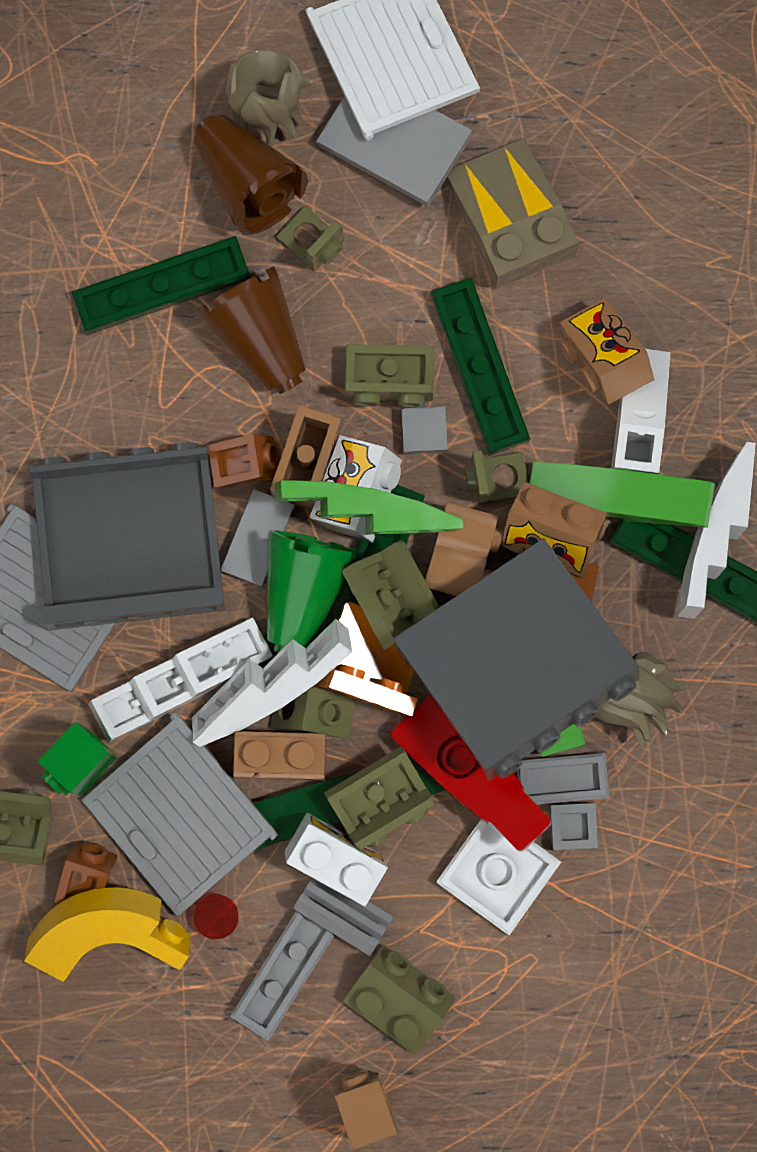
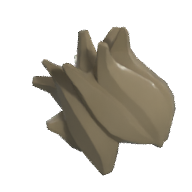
[226,50,311,146]
[595,651,690,745]

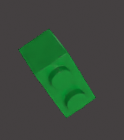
[37,722,119,796]

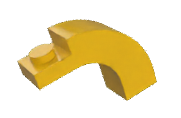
[24,887,190,982]

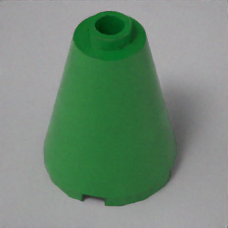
[267,530,356,652]

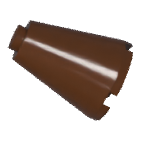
[194,115,308,234]
[197,266,306,394]

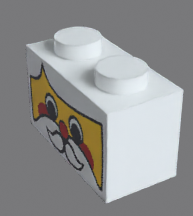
[310,435,402,542]
[285,813,388,906]

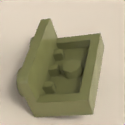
[345,344,434,408]
[342,540,440,650]
[324,747,436,850]
[0,791,53,866]
[343,945,455,1055]

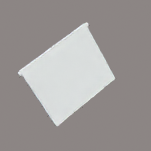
[305,0,480,140]

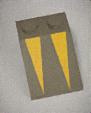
[446,138,579,289]

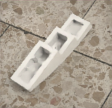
[677,442,756,619]
[88,618,273,743]
[192,619,353,747]

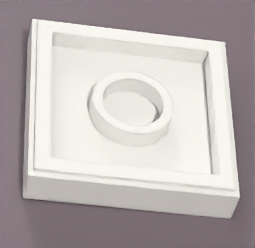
[436,820,561,935]

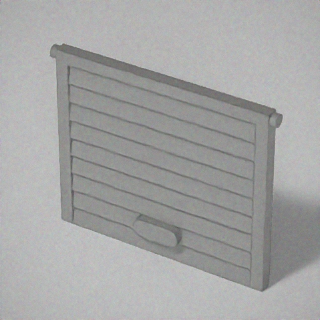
[0,504,116,693]
[82,712,279,917]

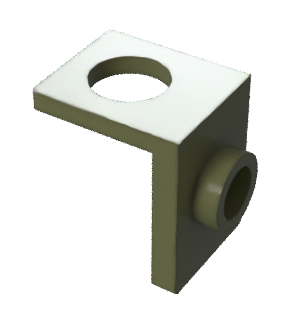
[277,206,344,272]
[464,450,528,504]
[270,686,355,739]

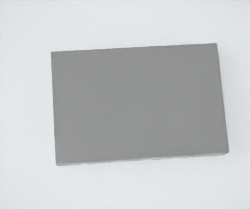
[317,96,473,207]

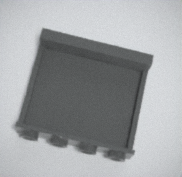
[29,442,225,631]
[393,538,639,781]

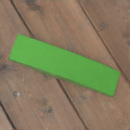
[530,462,715,528]
[275,480,463,535]

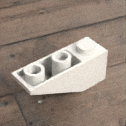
[611,349,671,474]

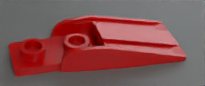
[391,695,551,852]

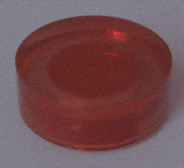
[194,894,239,940]

